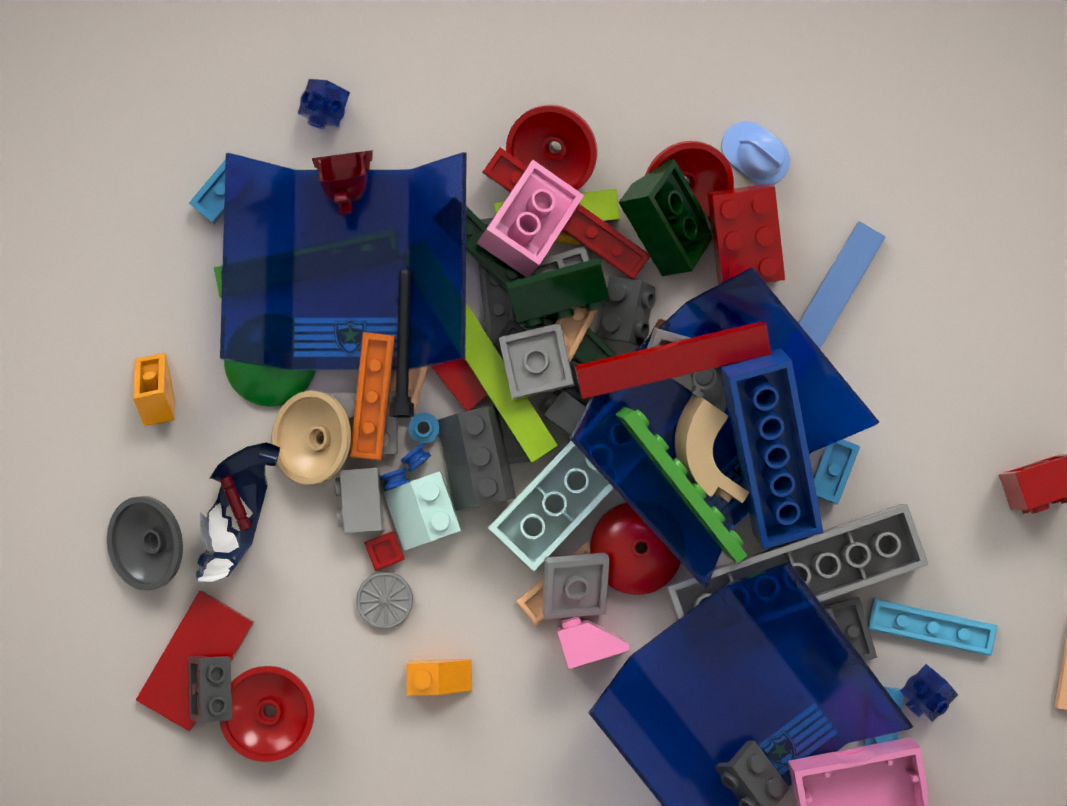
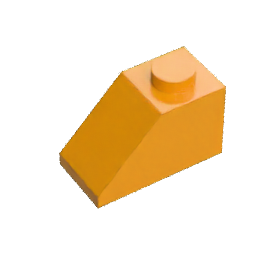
[133,353,175,426]
[406,659,472,696]

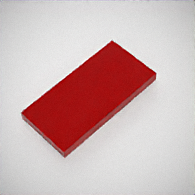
[136,591,255,731]

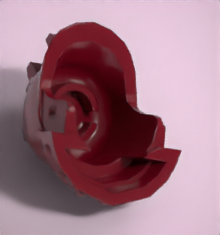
[311,150,373,215]

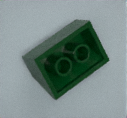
[619,159,713,276]
[506,258,609,328]

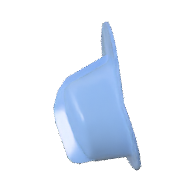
[722,121,790,184]

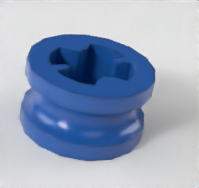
[400,443,432,473]
[379,468,410,491]

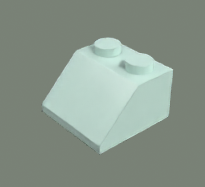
[383,471,462,551]

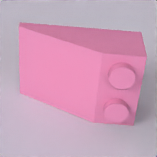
[477,160,584,277]

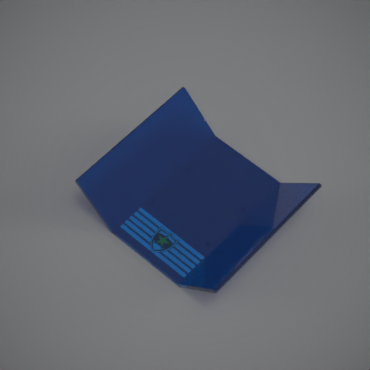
[220,152,467,370]
[569,267,879,589]
[588,562,914,806]

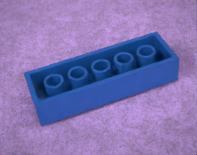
[719,348,824,550]

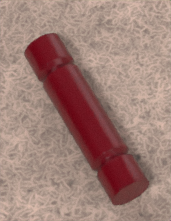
[219,474,252,530]

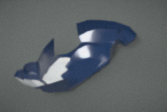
[196,442,280,582]

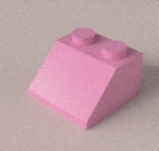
[557,617,630,669]

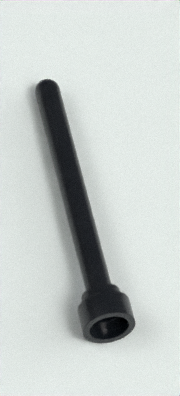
[389,268,414,418]

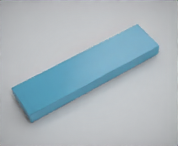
[868,598,998,656]

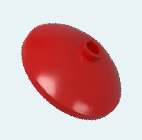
[506,105,598,190]
[645,141,734,223]
[590,501,683,595]
[220,666,315,762]

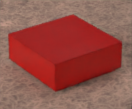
[364,531,405,571]

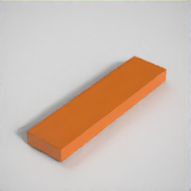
[350,332,396,461]

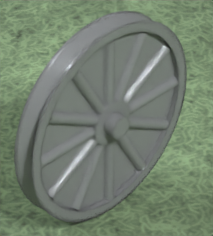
[357,572,413,628]

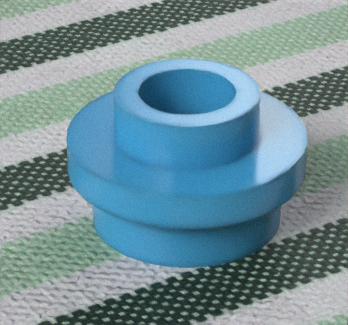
[408,413,440,444]

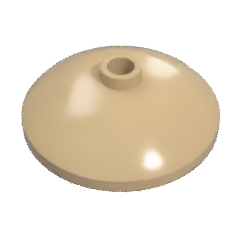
[272,391,351,485]

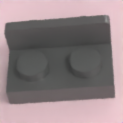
[188,655,232,723]

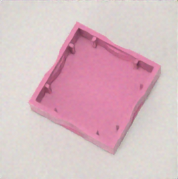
[788,737,928,806]

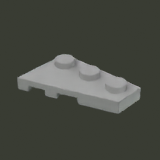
[647,327,727,412]

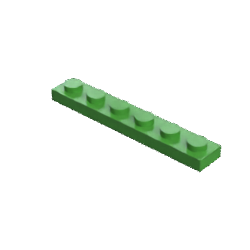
[615,406,748,564]

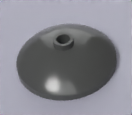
[107,496,183,590]

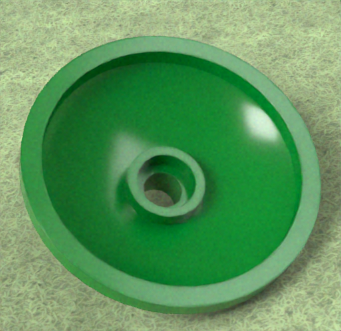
[224,314,317,407]

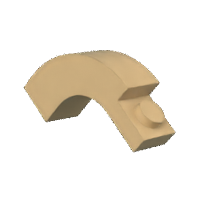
[675,395,749,503]

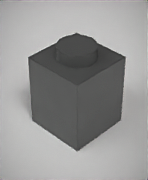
[543,390,592,438]

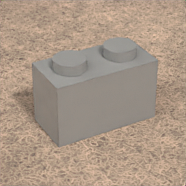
[335,468,384,533]

